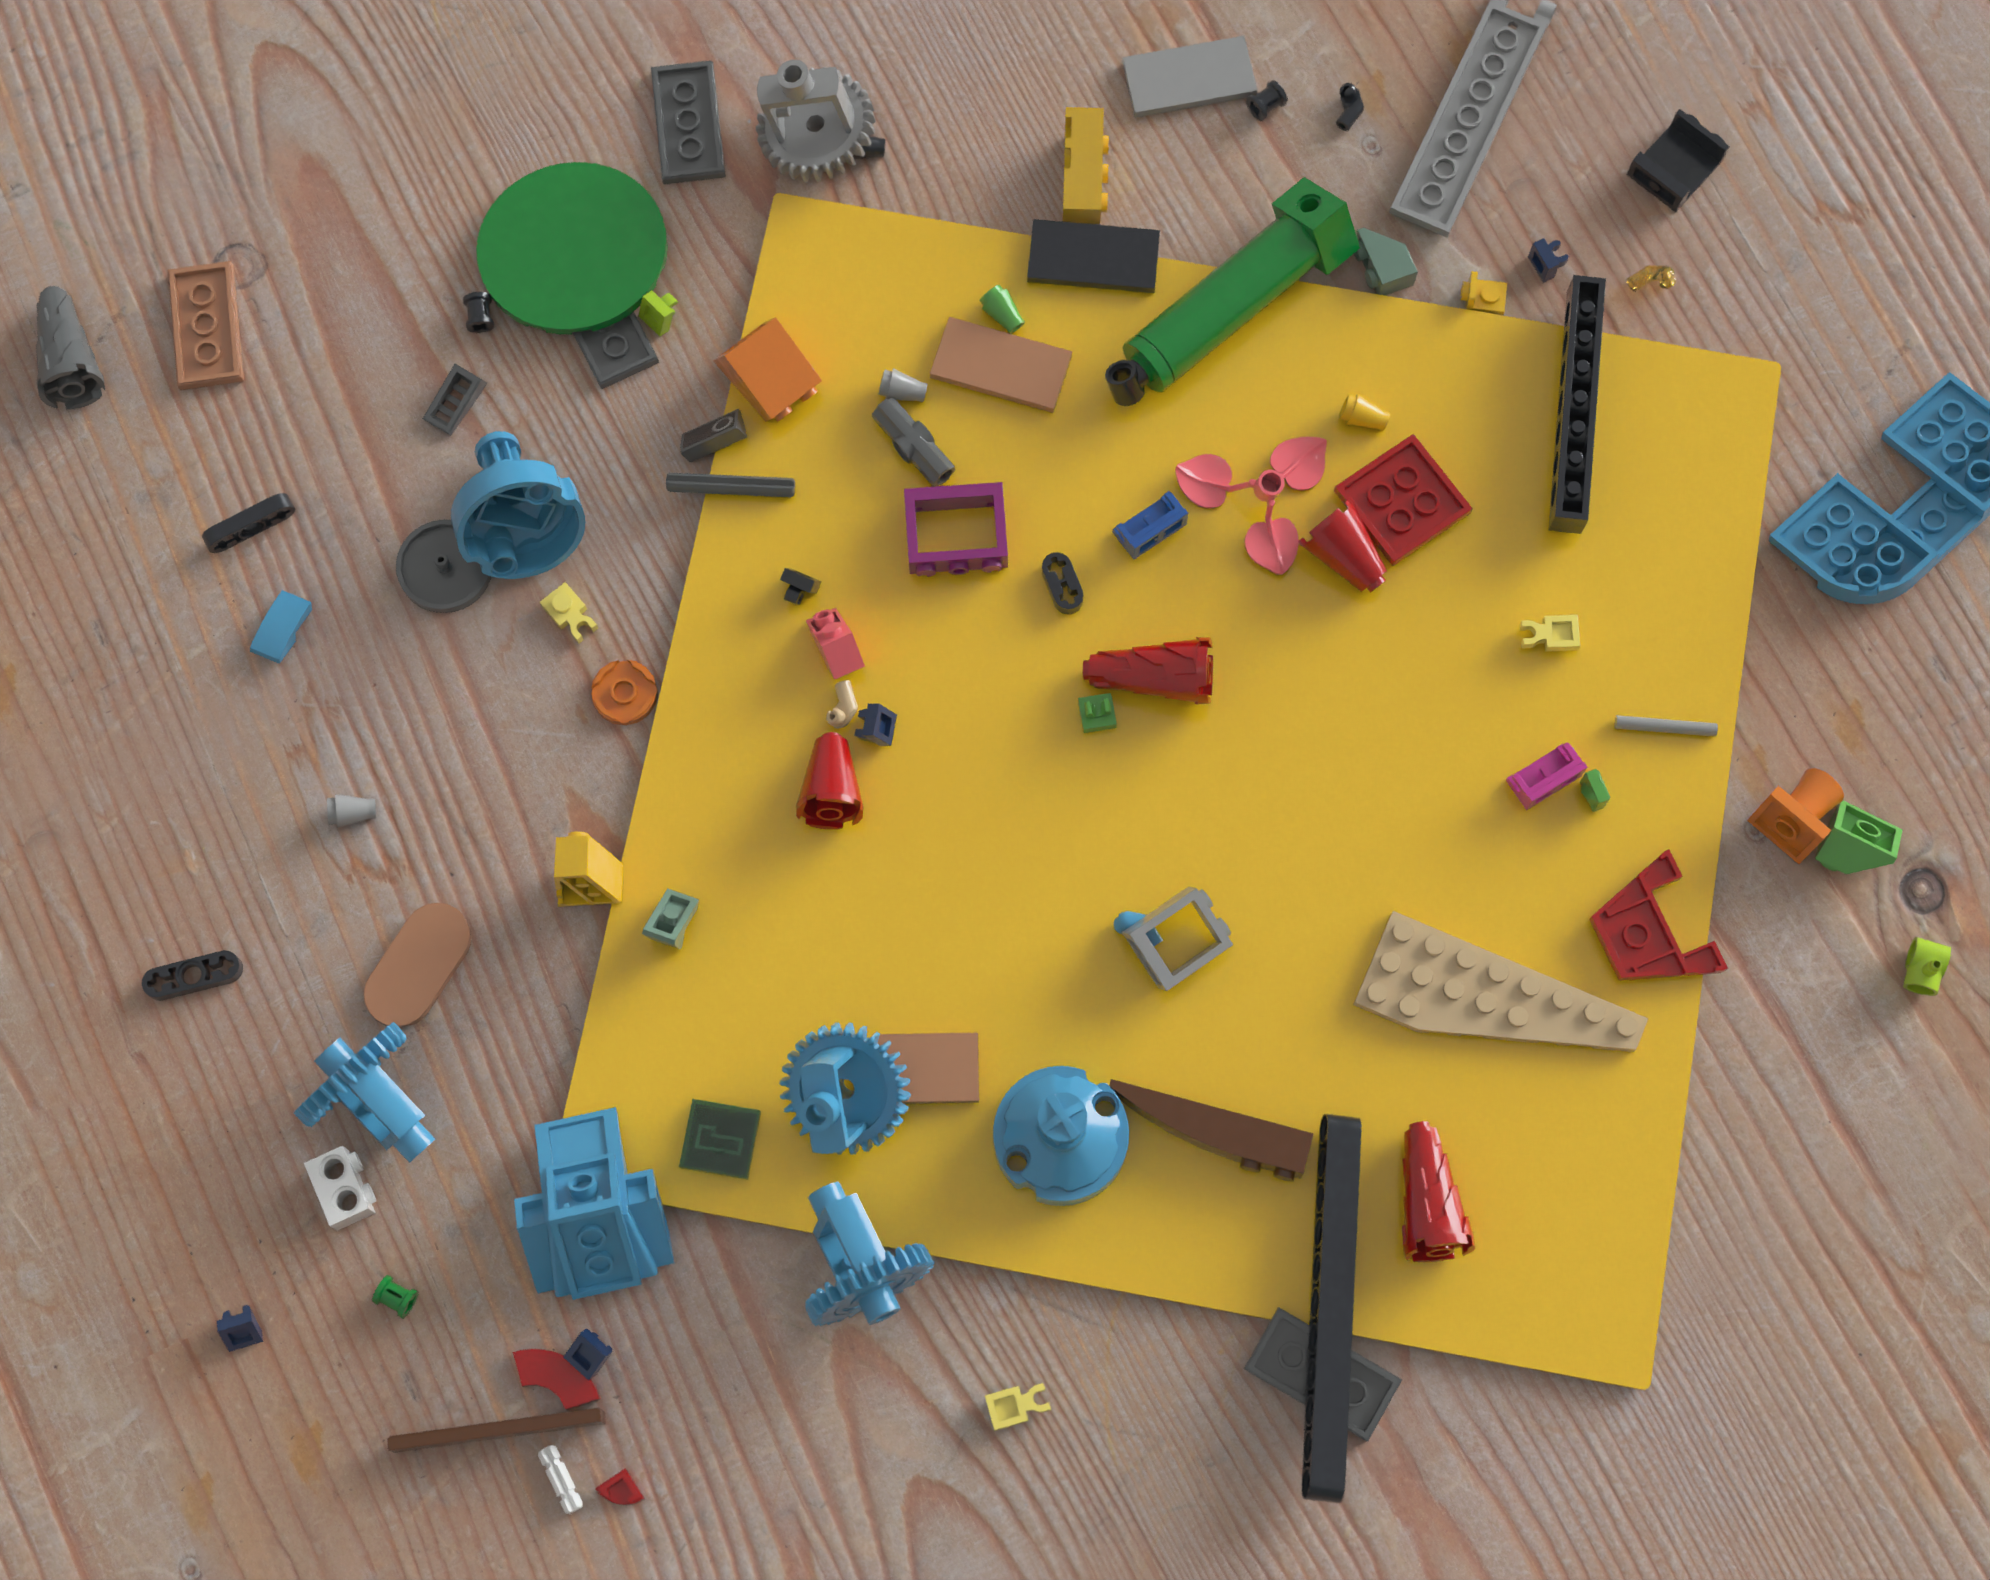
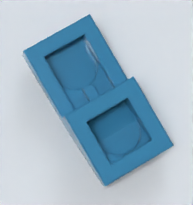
[250,590,312,664]

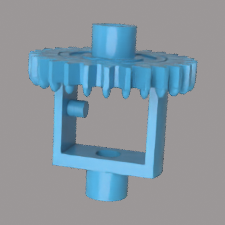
[294,1022,435,1163]
[779,1022,911,1155]
[805,1182,935,1326]

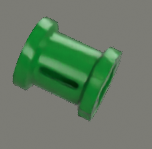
[372,1275,419,1319]

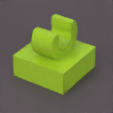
[638,291,678,337]

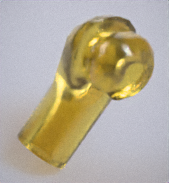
[1626,265,1677,292]

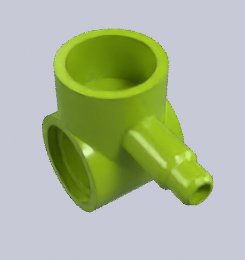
[1903,937,1951,996]

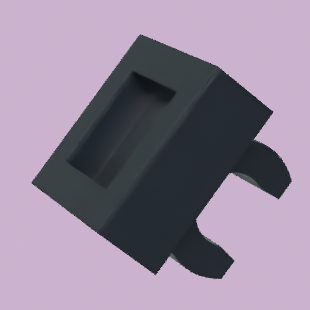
[780,568,822,605]

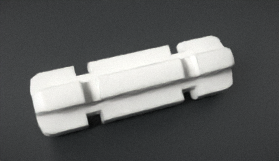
[538,1445,583,1514]

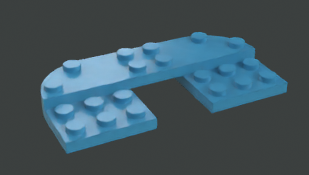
[1769,372,1990,604]

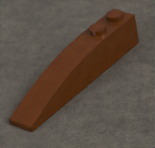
[1109,1079,1314,1182]

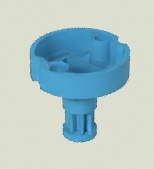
[451,431,586,579]
[993,1066,1129,1206]

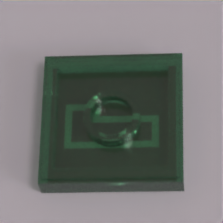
[679,1099,761,1180]

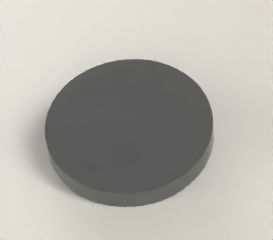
[396,520,491,613]

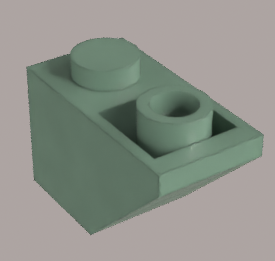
[1354,228,1418,296]

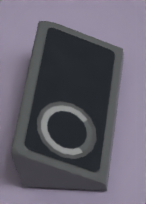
[680,409,747,463]

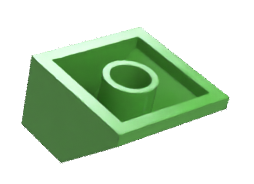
[1815,800,1902,874]

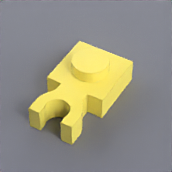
[540,582,598,644]
[1520,615,1580,651]
[985,1383,1051,1431]

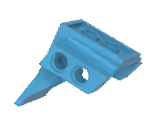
[514,1107,675,1300]

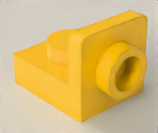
[1460,271,1507,315]

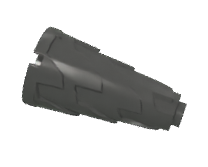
[36,286,105,410]

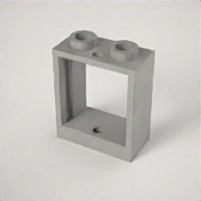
[1122,887,1233,991]

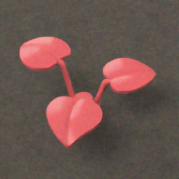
[1175,436,1327,575]

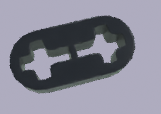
[1042,552,1084,614]

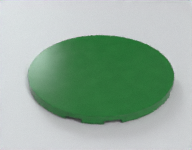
[476,162,668,335]

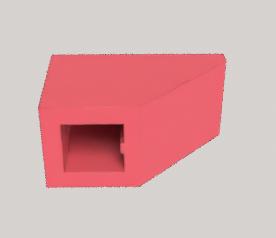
[806,608,865,679]

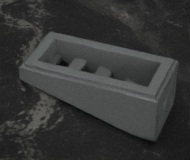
[422,364,487,436]

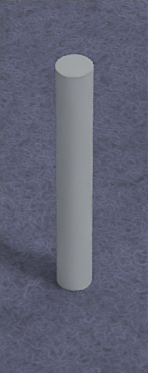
[1615,715,1718,737]

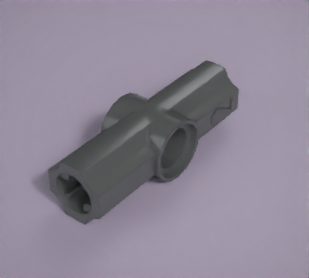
[872,397,955,487]

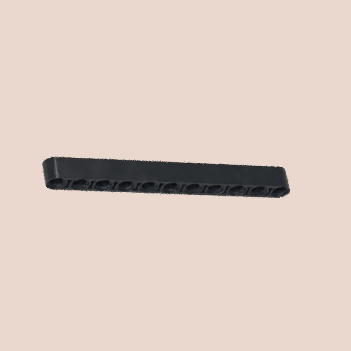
[1301,1114,1362,1503]

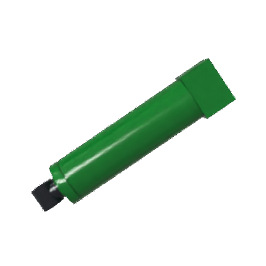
[1105,177,1360,406]

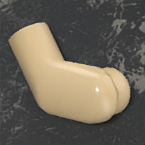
[826,680,858,728]

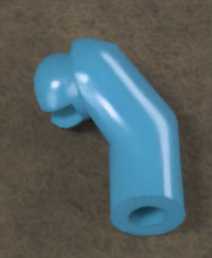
[1113,911,1163,946]

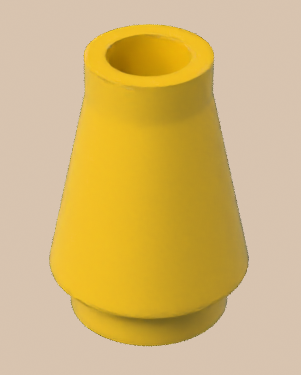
[1339,394,1390,431]

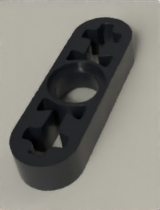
[202,493,295,553]
[142,950,243,1001]

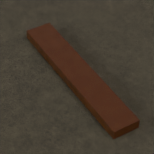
[387,1408,606,1453]

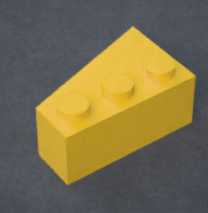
[1063,107,1109,224]
[554,831,623,907]

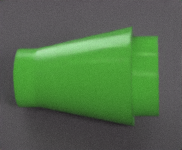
[980,285,1025,334]

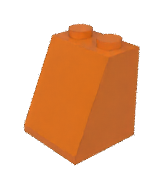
[713,317,822,422]

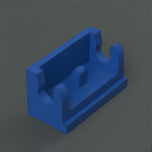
[1113,491,1188,560]

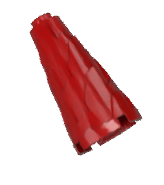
[1082,637,1213,704]
[1402,1121,1475,1262]

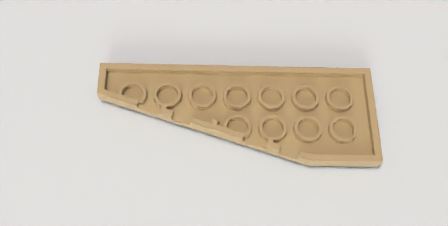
[1353,911,1648,1052]

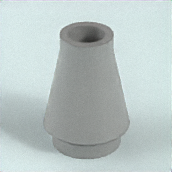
[878,368,928,402]
[327,794,376,828]

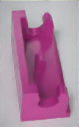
[1506,742,1588,810]

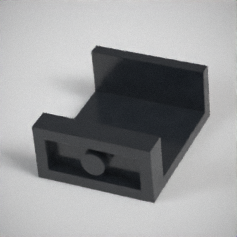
[1626,109,1730,212]

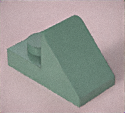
[642,888,699,950]

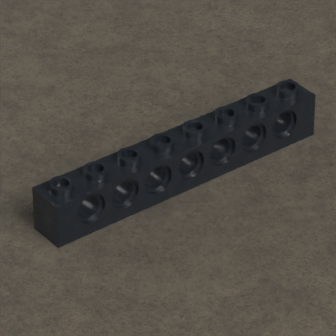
[1548,275,1606,534]

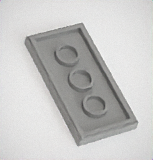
[1122,36,1258,118]

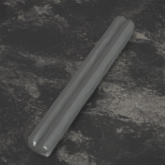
[666,473,795,497]

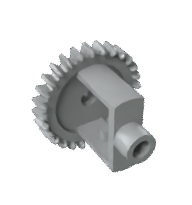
[756,60,876,182]

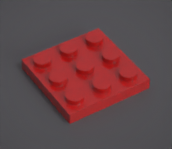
[1334,434,1473,566]

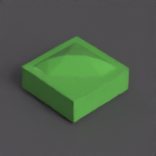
[1580,769,1611,812]

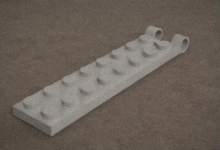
[1389,0,1557,238]

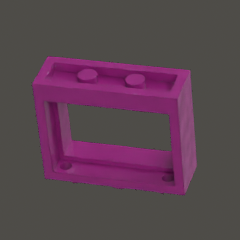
[904,482,1008,577]

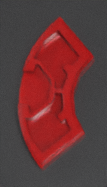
[513,1349,601,1410]

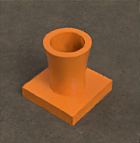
[1747,768,1844,864]

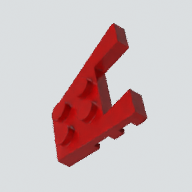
[1589,849,1728,981]

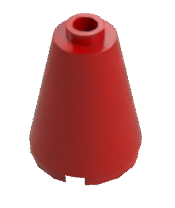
[1298,499,1387,593]
[796,732,864,829]

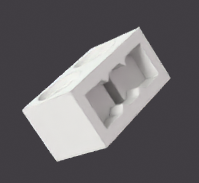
[304,1146,376,1231]

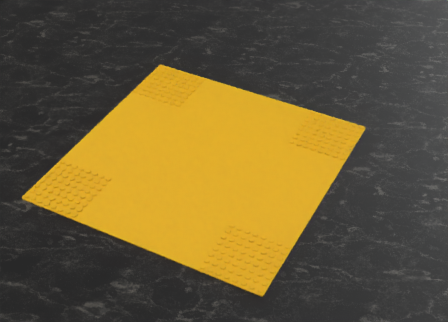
[563,193,1781,1390]

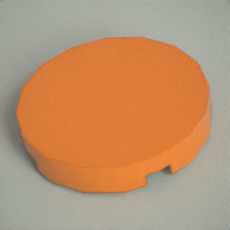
[591,660,658,726]

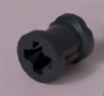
[1246,80,1288,121]
[463,292,495,333]

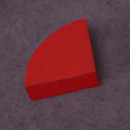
[595,1468,645,1505]

